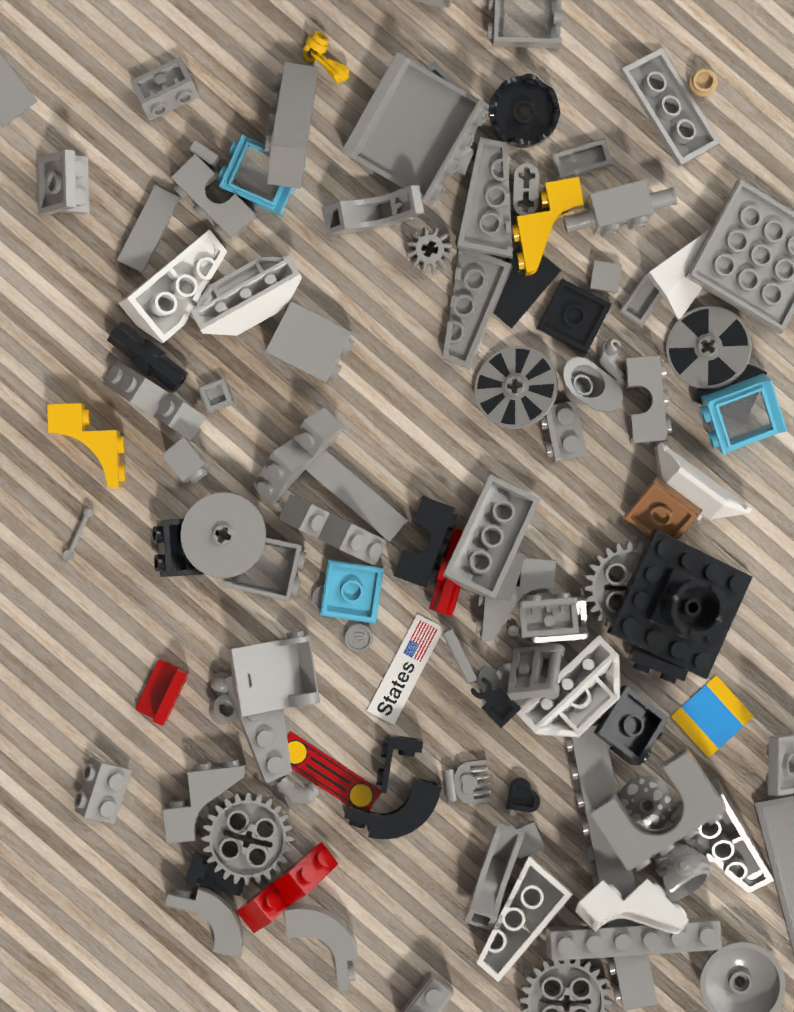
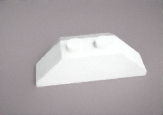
[191,256,302,336]
[654,442,752,521]
[516,635,620,737]

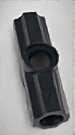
[107,322,189,393]

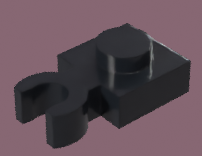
[470,677,521,728]

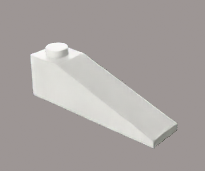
[118,229,227,343]

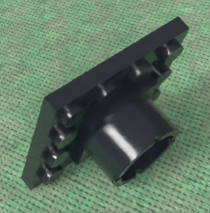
[607,529,752,680]

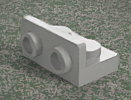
[130,56,199,120]
[540,401,587,462]

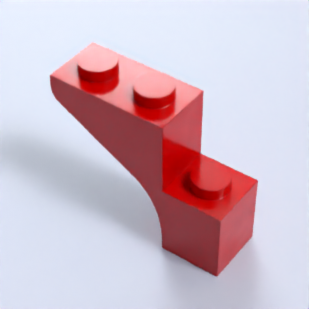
[236,842,339,933]

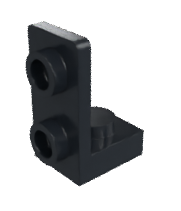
[376,734,423,793]
[184,852,245,896]

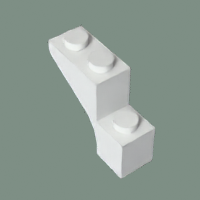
[575,878,689,934]

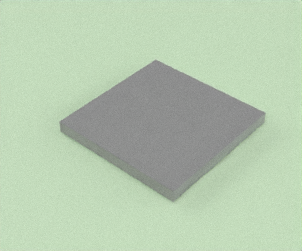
[685,179,794,334]

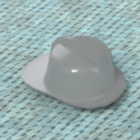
[563,357,623,413]

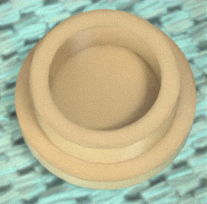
[689,68,718,97]

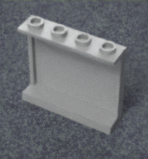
[341,52,489,205]

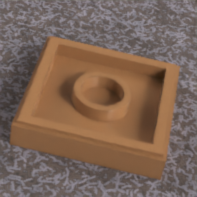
[623,476,702,540]

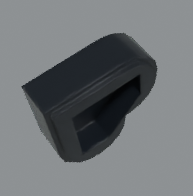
[506,777,540,812]

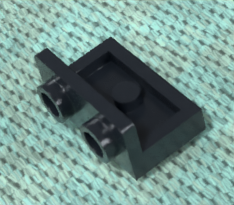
[627,645,688,684]

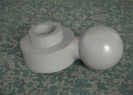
[209,672,238,725]

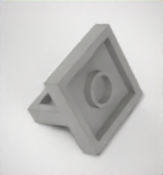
[37,150,90,215]

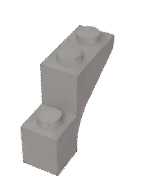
[102,360,206,440]
[252,407,344,505]
[278,494,387,566]
[476,558,556,641]
[163,759,247,844]
[464,823,525,931]

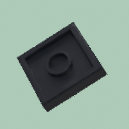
[536,279,612,355]

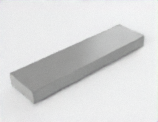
[305,450,408,542]

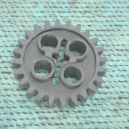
[582,541,643,628]
[202,792,294,886]
[519,958,612,1012]

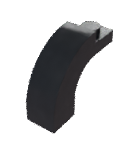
[344,776,442,839]

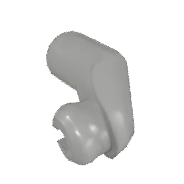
[599,338,625,381]
[276,776,319,804]

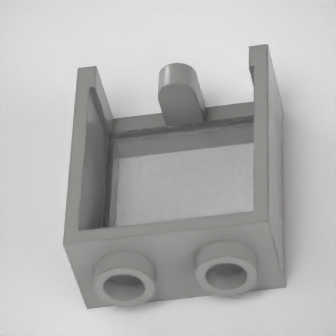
[488,0,562,50]
[223,537,307,601]

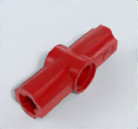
[429,528,463,616]

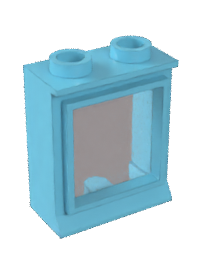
[217,135,305,218]
[699,373,787,455]

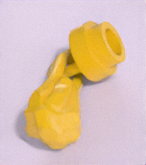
[302,31,349,84]

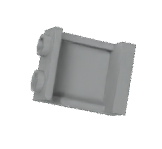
[265,301,354,384]

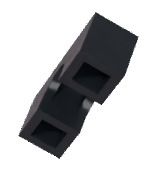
[394,496,458,588]

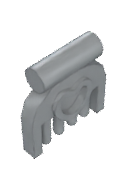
[443,759,492,804]

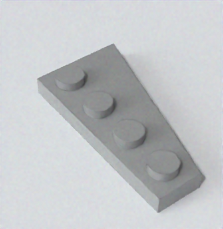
[457,137,513,259]
[442,249,513,370]
[223,674,292,784]

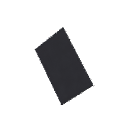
[493,244,561,329]

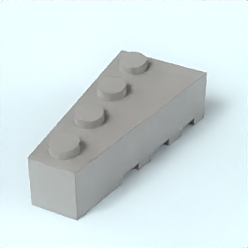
[265,62,318,189]

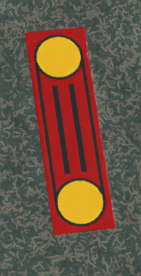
[287,731,381,810]

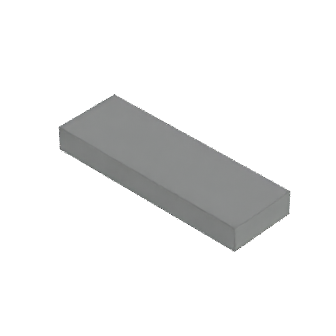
[117,185,181,274]

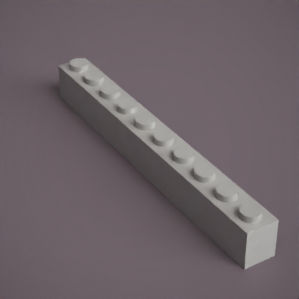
[565,721,658,1011]

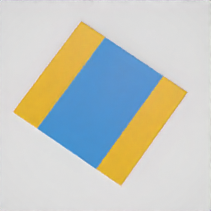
[671,675,754,758]

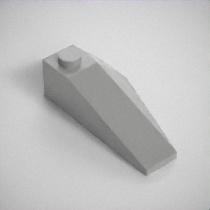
[671,778,774,893]

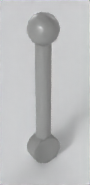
[62,506,94,561]
[508,625,550,664]

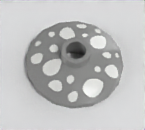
[618,776,674,829]

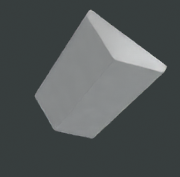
[619,48,721,166]
[443,474,540,600]

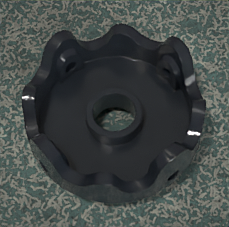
[489,74,560,148]

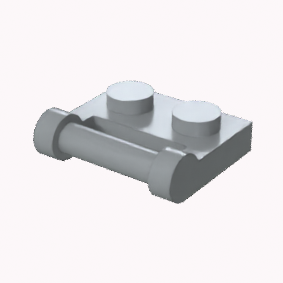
[507,643,565,700]

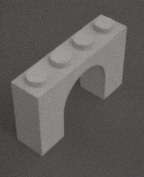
[590,747,726,871]

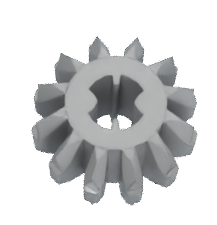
[406,227,453,275]

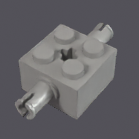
[563,179,677,238]

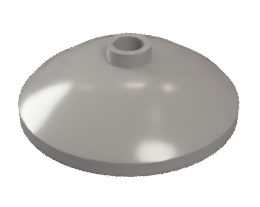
[699,941,786,1012]

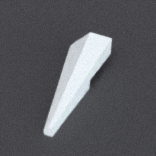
[647,228,711,320]

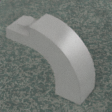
[322,185,424,235]
[284,904,359,991]

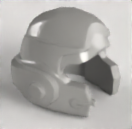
[655,843,711,903]

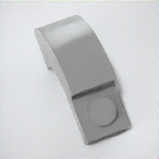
[165,885,244,958]

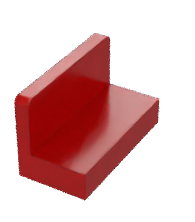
[136,659,190,726]

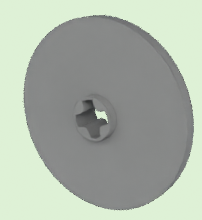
[181,492,266,578]

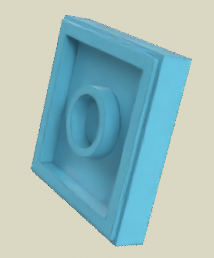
[320,559,384,624]

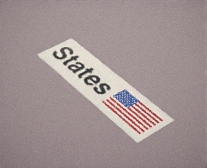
[367,614,444,725]

